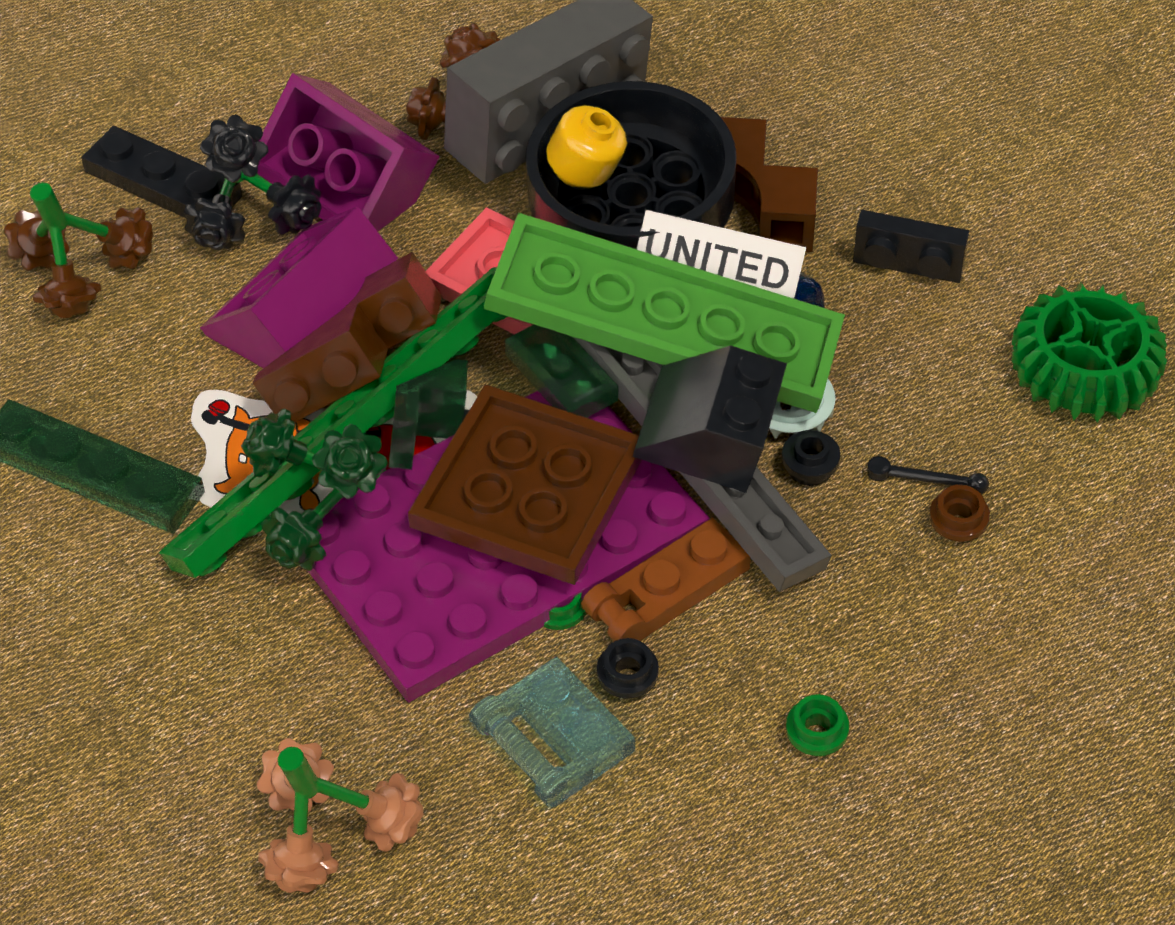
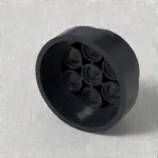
[526,81,736,249]

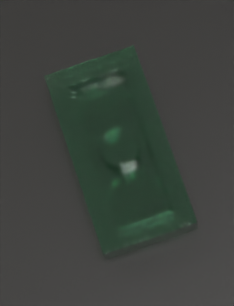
[505,324,618,418]

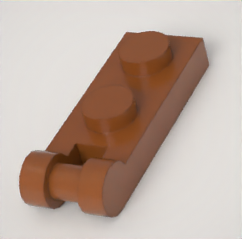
[581,517,751,642]

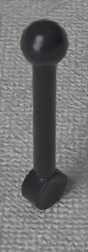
[867,456,989,495]

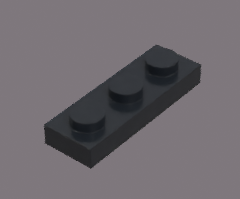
[81,125,243,218]

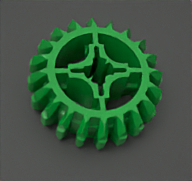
[1011,282,1167,423]

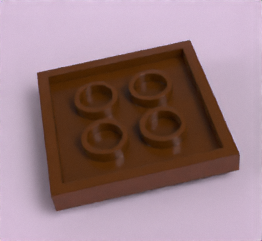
[408,384,642,585]

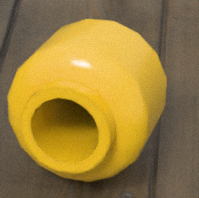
[546,105,627,188]

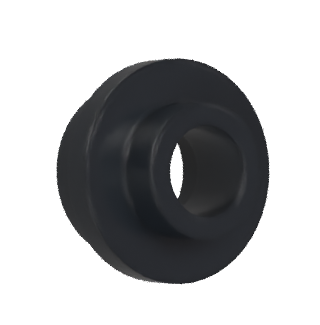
[782,430,841,486]
[597,638,659,699]

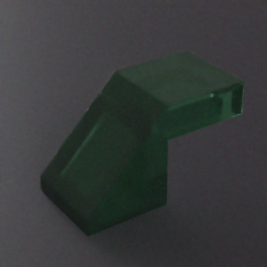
[389,359,468,470]

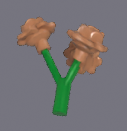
[257,738,424,893]

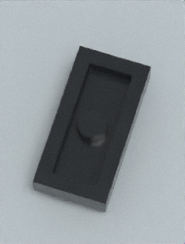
[853,210,970,283]

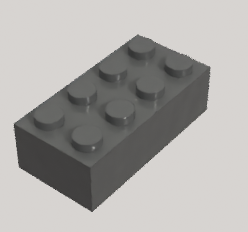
[444,0,653,184]

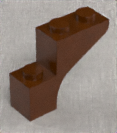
[721,117,818,252]
[253,252,442,422]

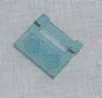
[468,656,635,808]

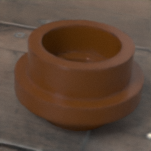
[929,485,990,542]

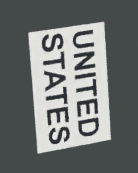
[637,210,806,299]

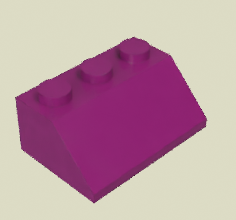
[257,73,440,231]
[200,206,398,368]

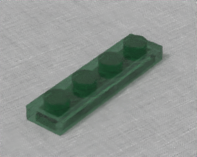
[0,399,205,534]

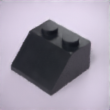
[632,345,787,493]

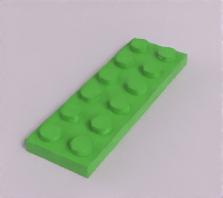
[484,213,845,413]

